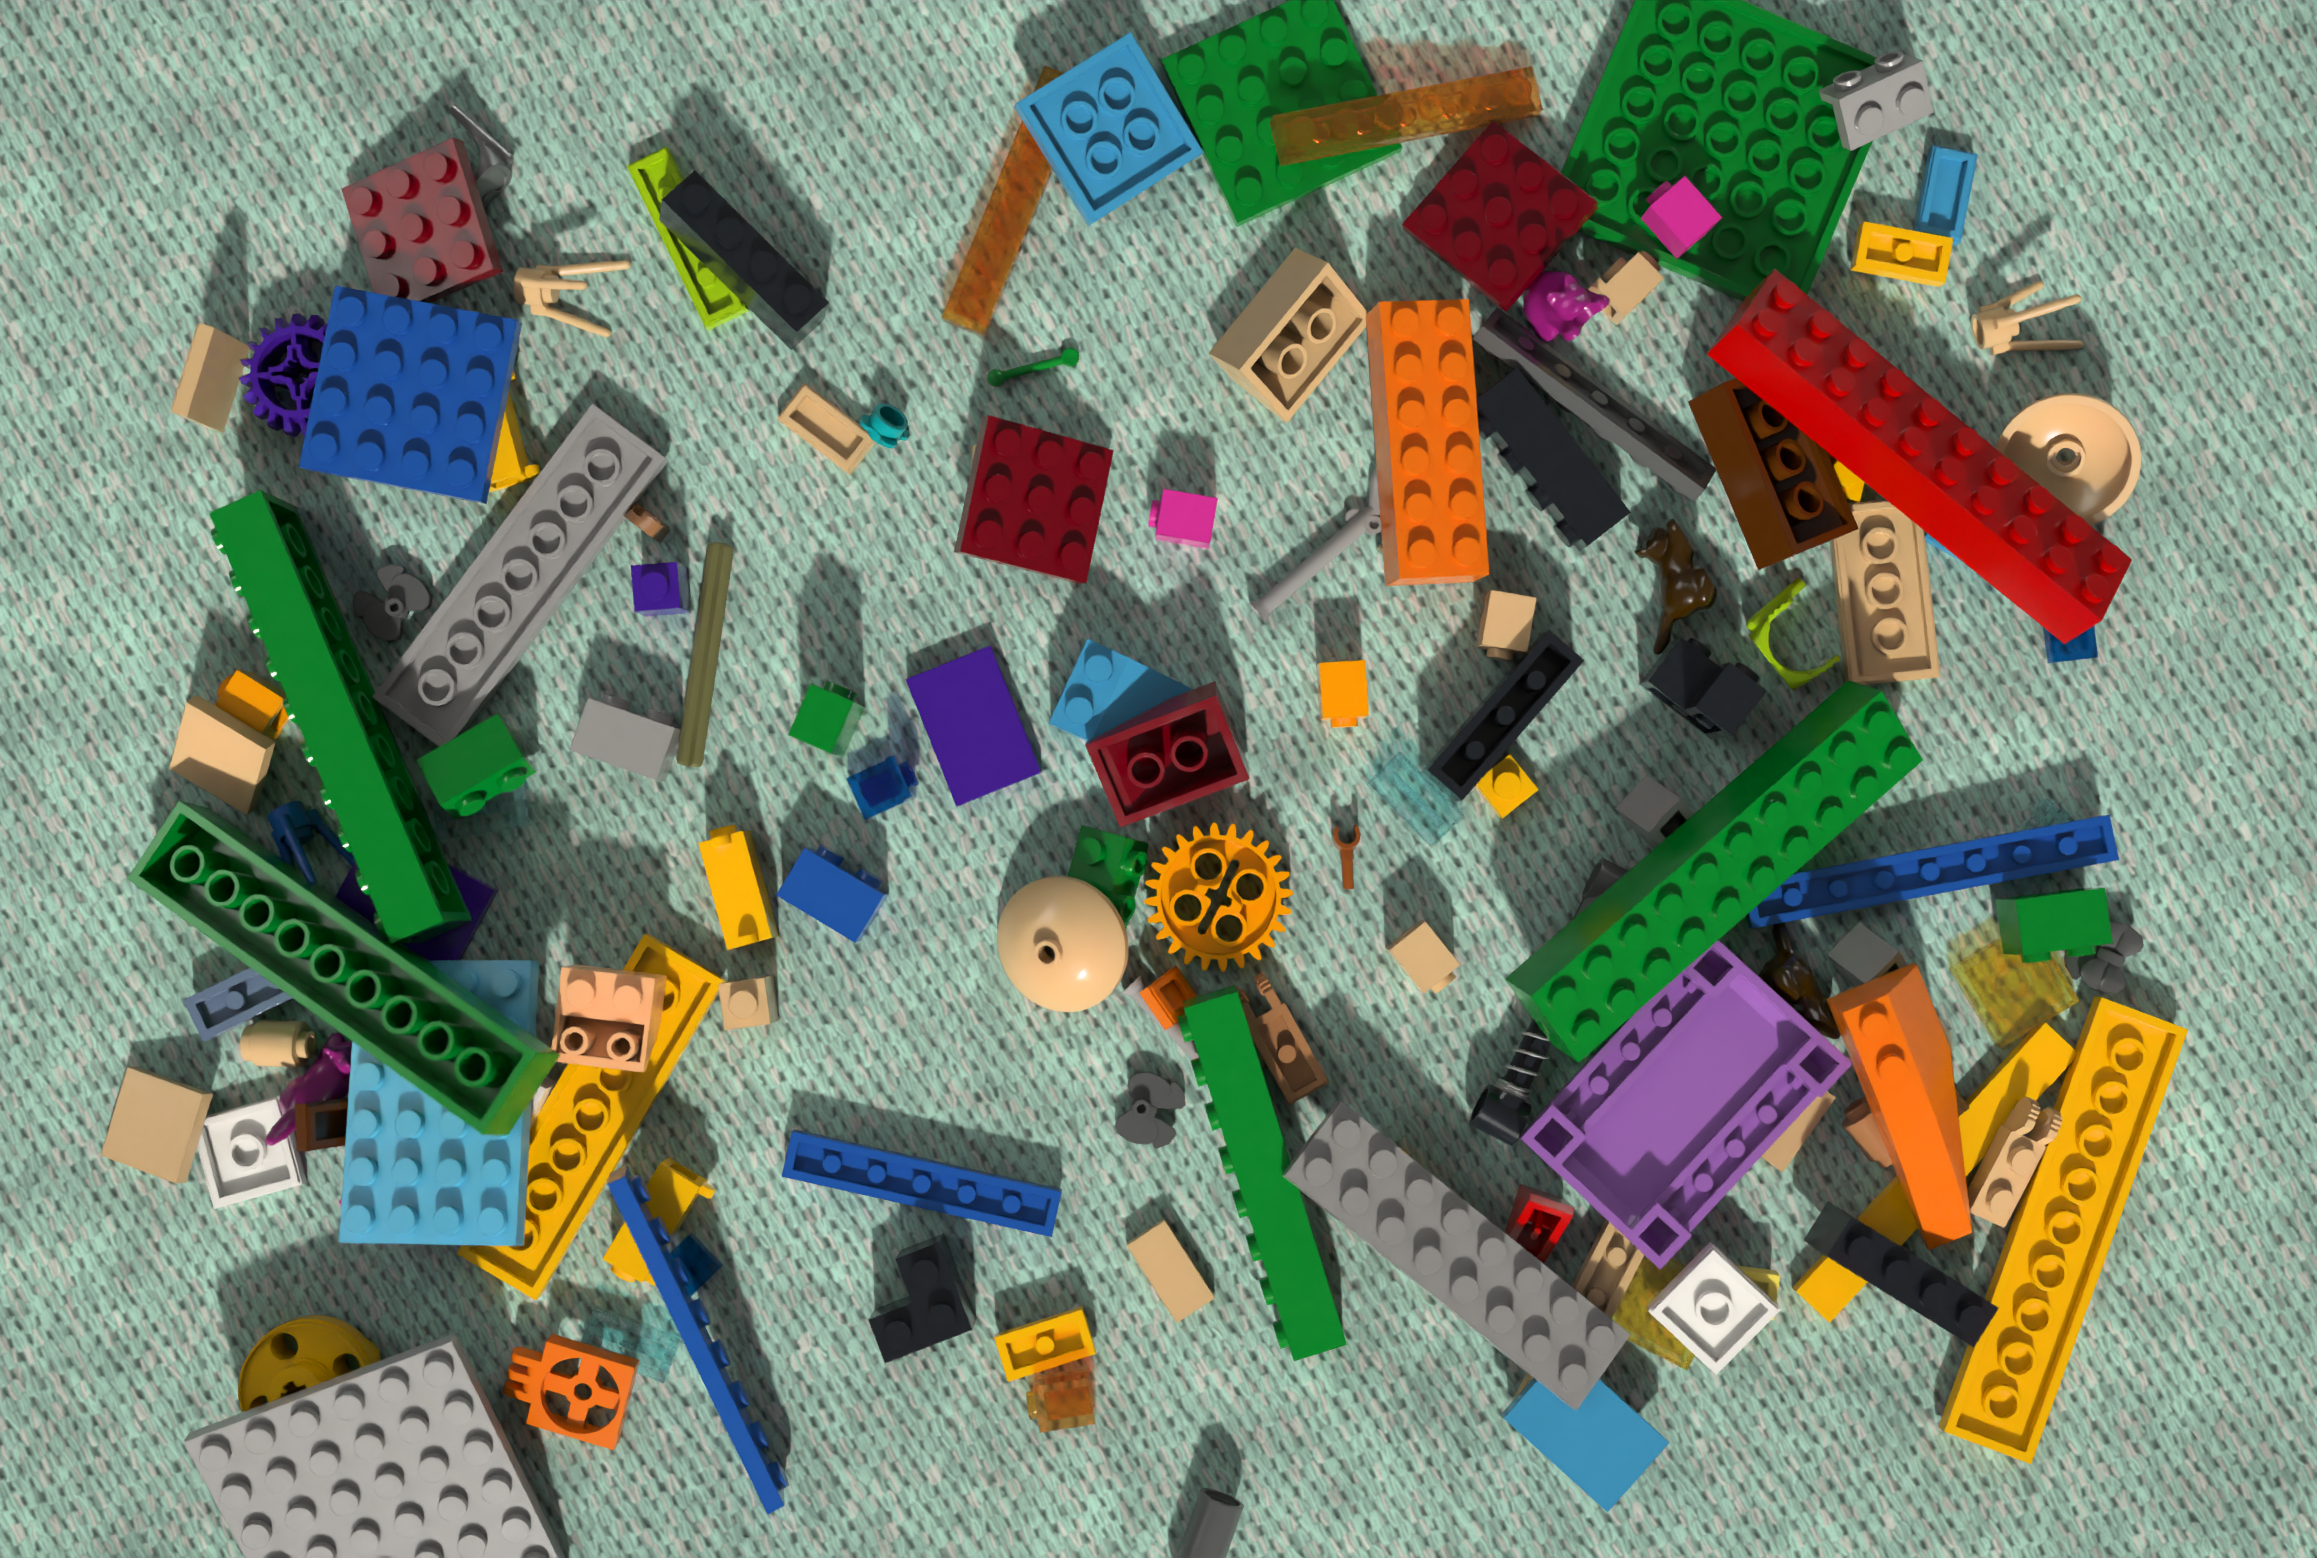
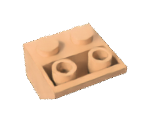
[551,964,667,1072]

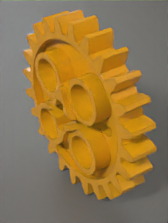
[1144,823,1293,972]

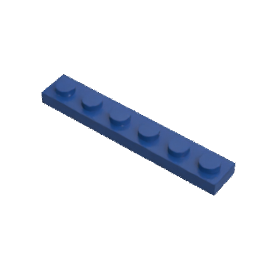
[782,1129,1062,1237]

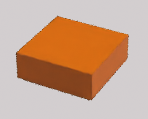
[1139,966,1197,1030]

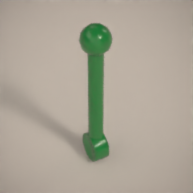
[987,348,1079,387]

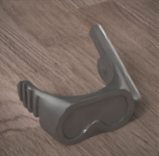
[448,104,514,210]

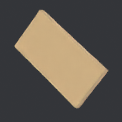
[1830,499,1941,685]

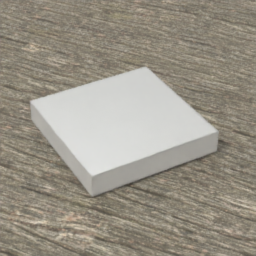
[197,1095,307,1209]
[1646,1241,1781,1375]

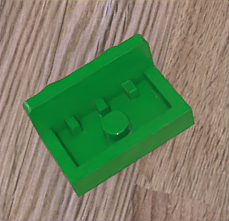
[1068,825,1149,929]

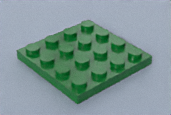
[1161,0,1402,227]

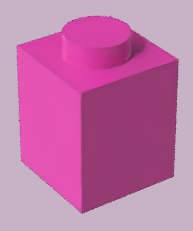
[1641,176,1722,259]
[1148,489,1218,549]

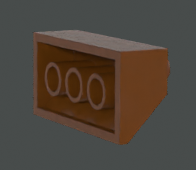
[1688,378,1859,570]

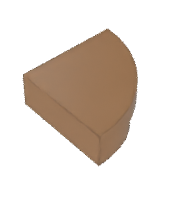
[624,503,670,543]

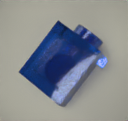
[846,755,919,820]

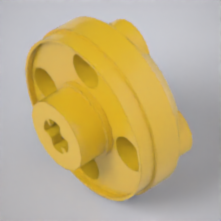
[238,1315,380,1413]

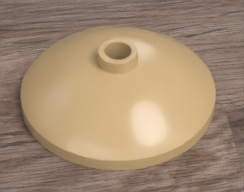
[1996,393,2141,526]
[997,876,1129,1012]

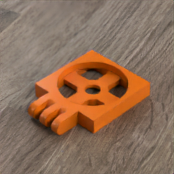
[503,1334,640,1450]

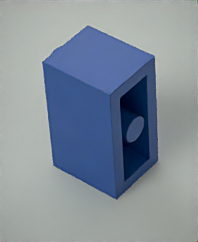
[776,844,889,943]

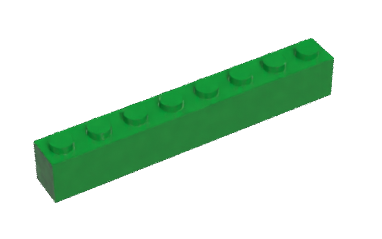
[1177,985,1347,1361]

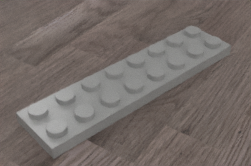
[372,403,669,747]
[1282,1101,1631,1411]

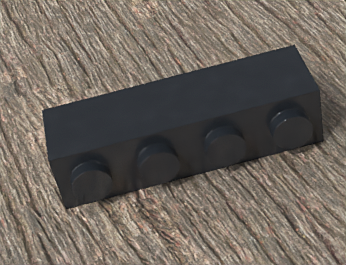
[659,170,829,350]
[1476,368,1631,552]
[1421,630,1585,802]
[1804,1201,1999,1347]

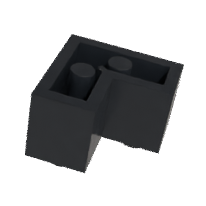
[1639,637,1767,740]
[868,1233,976,1363]

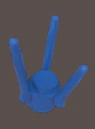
[267,801,355,886]

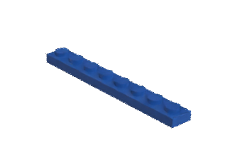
[1746,815,2119,928]
[607,1165,789,1515]

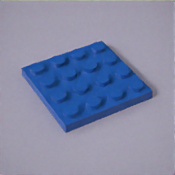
[299,285,522,504]

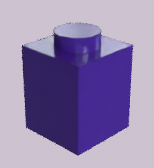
[631,562,691,617]

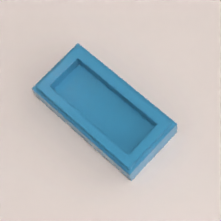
[1913,145,1978,246]

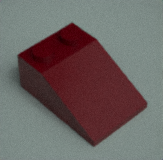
[1085,681,1250,828]

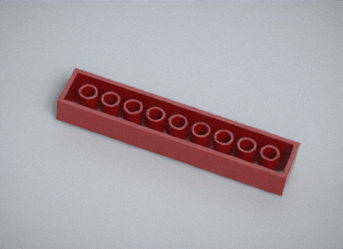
[1707,269,2132,644]

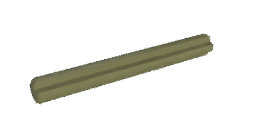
[676,542,734,767]

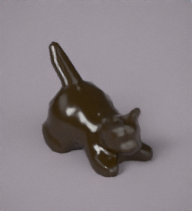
[1634,518,1717,655]
[1757,923,1841,1039]

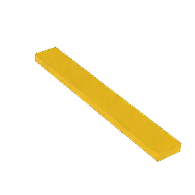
[1792,1021,2078,1323]

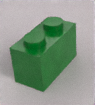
[788,680,865,757]
[415,713,536,819]
[1995,888,2113,963]

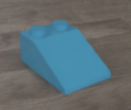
[1049,639,1193,742]

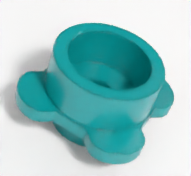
[859,403,910,449]

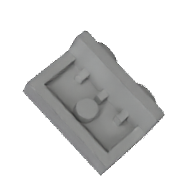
[1819,51,1934,151]

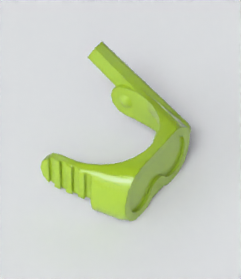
[1746,578,1841,690]

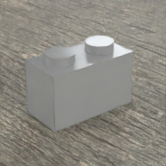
[569,693,681,781]

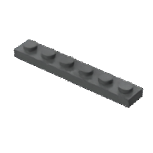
[1473,307,1716,502]

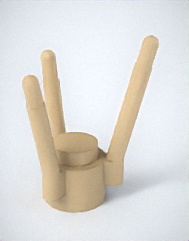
[513,260,631,337]
[1971,281,2083,355]

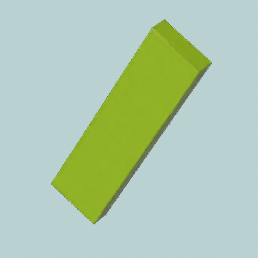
[627,146,749,331]

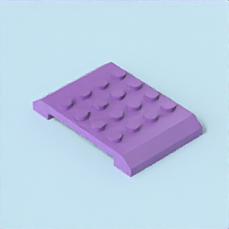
[1519,940,1853,1270]

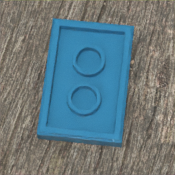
[1501,1378,1670,1512]

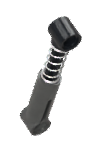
[1469,858,1628,1146]

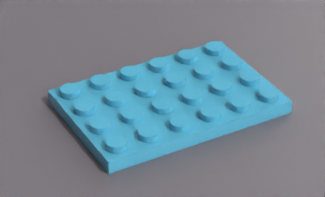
[339,960,539,1246]

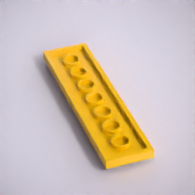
[456,933,727,1300]

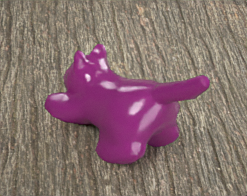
[1523,270,1610,342]
[266,1033,352,1146]

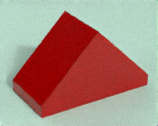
[1505,1184,1575,1264]

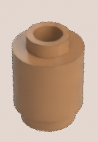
[1842,1097,1892,1168]

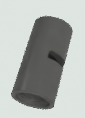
[1177,1488,1244,1558]

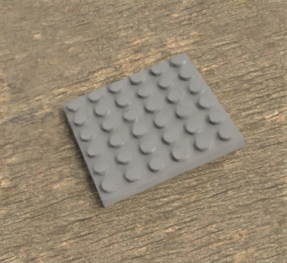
[183,1333,566,1558]

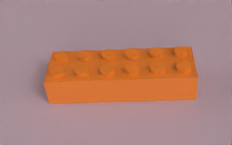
[1366,299,1489,586]

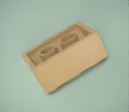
[1209,248,1368,423]

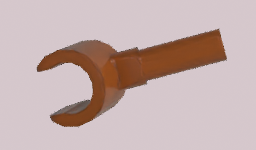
[1332,824,1361,889]

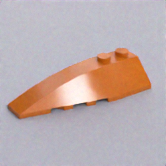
[1827,963,1972,1250]

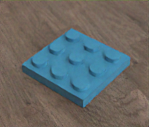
[1014,32,1204,226]

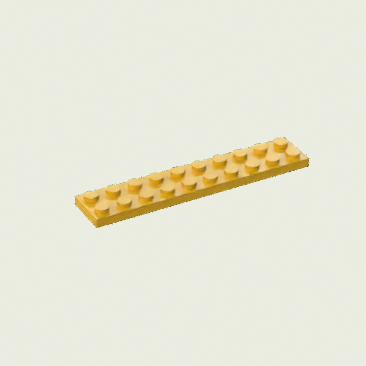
[1938,996,2188,1464]

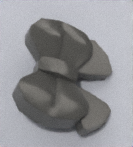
[352,564,433,642]
[2065,921,2144,994]
[1115,1072,1186,1149]

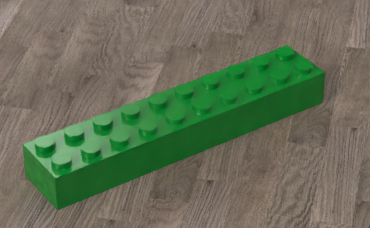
[209,490,472,944]
[1505,680,1923,1063]
[127,800,560,1136]

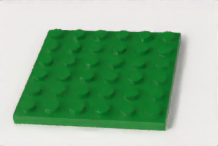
[1560,0,1877,301]

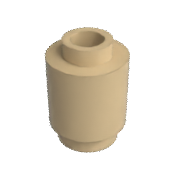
[240,1020,317,1067]

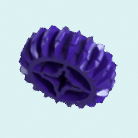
[239,313,328,438]

